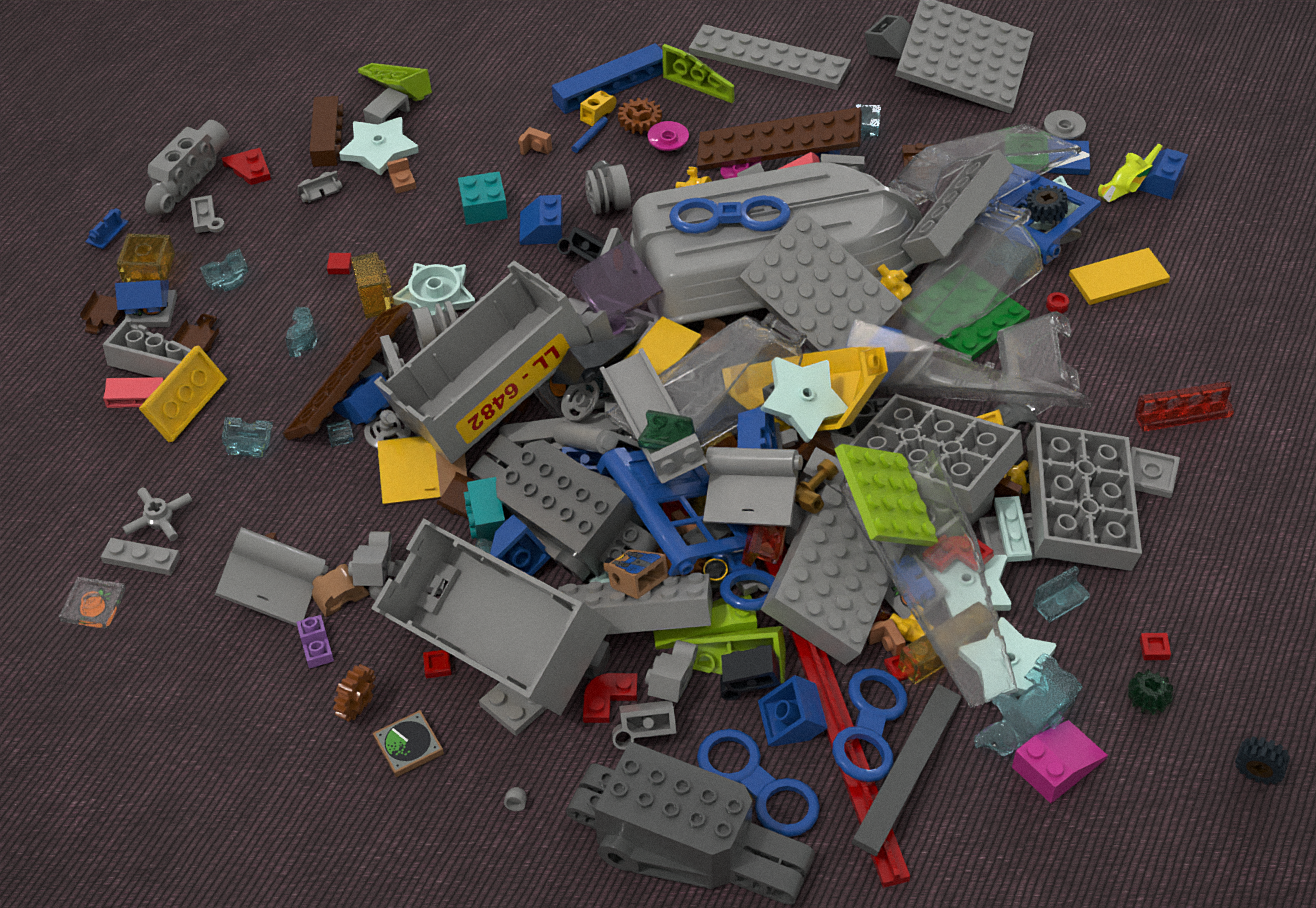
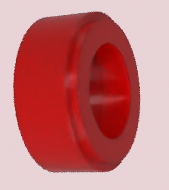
[1046,292,1069,314]

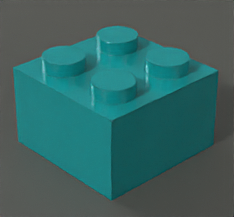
[458,171,508,225]
[463,477,505,547]

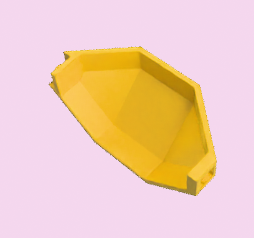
[722,346,888,432]

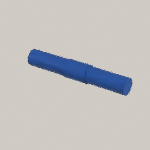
[571,116,608,153]

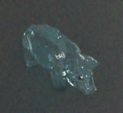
[974,653,1082,756]

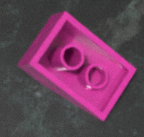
[1012,720,1108,803]

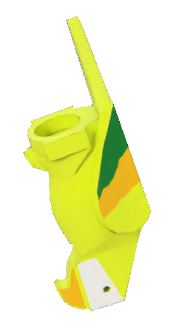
[1098,144,1162,202]

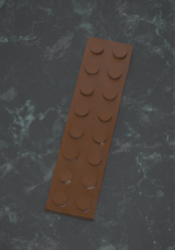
[697,107,862,171]
[282,302,412,440]

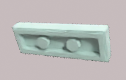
[994,496,1032,562]

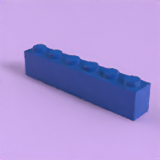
[552,43,663,114]

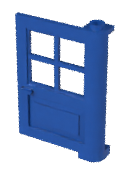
[975,163,1101,265]
[596,447,758,576]

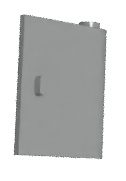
[553,421,642,454]
[703,447,803,527]
[215,527,328,627]

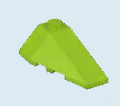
[662,44,734,103]
[358,63,432,101]
[653,594,757,650]
[678,626,786,683]

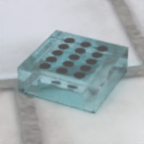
[327,420,354,447]

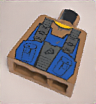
[604,549,668,599]

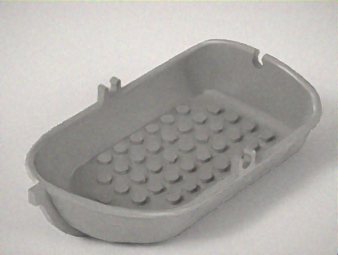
[630,162,923,324]

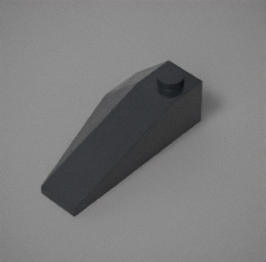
[551,333,640,385]

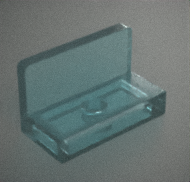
[1033,566,1090,623]

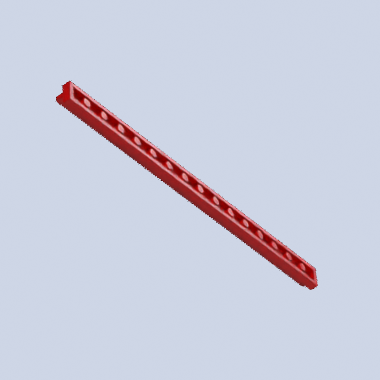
[760,543,910,888]

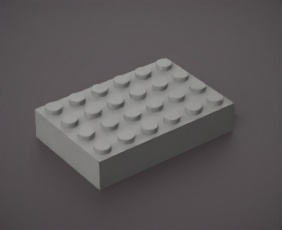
[735,209,903,352]
[849,394,1023,514]
[1027,422,1142,571]
[761,485,906,665]

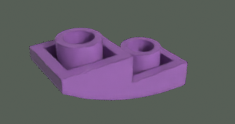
[296,615,334,668]

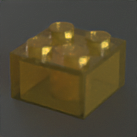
[116,233,175,283]
[351,252,394,319]

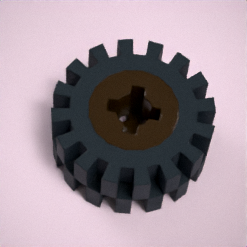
[1027,185,1068,224]
[1235,737,1290,785]

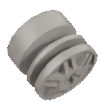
[585,164,631,215]
[412,300,458,350]

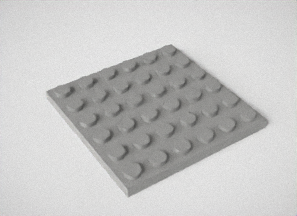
[895,0,1034,114]

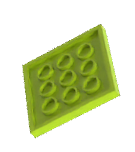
[835,444,938,547]

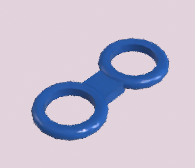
[669,195,791,234]
[709,526,775,611]
[832,668,908,782]
[697,729,820,837]

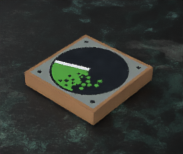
[373,710,444,777]

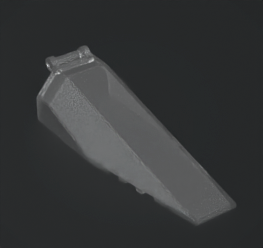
[884,198,1043,368]
[845,319,1093,408]
[839,449,1018,708]

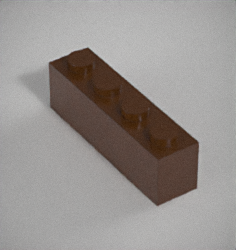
[309,96,344,167]

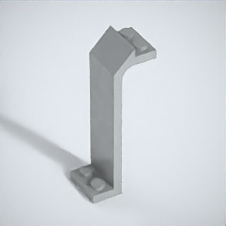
[599,348,707,483]

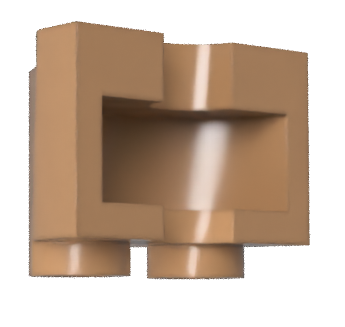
[312,564,370,617]

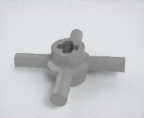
[122,487,192,541]

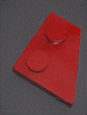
[222,148,271,185]

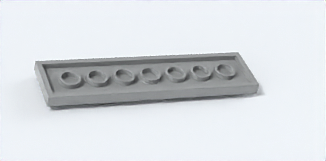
[689,24,851,90]

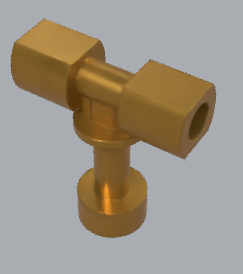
[794,459,839,514]

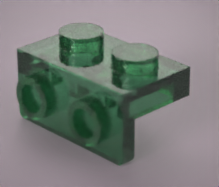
[637,410,695,451]

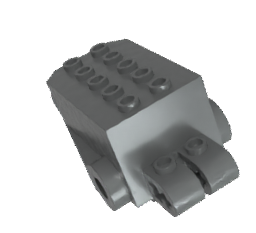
[469,434,660,582]
[566,741,816,905]

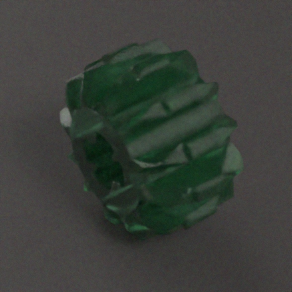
[1127,669,1174,715]

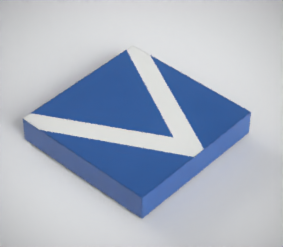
[1047,139,1090,175]

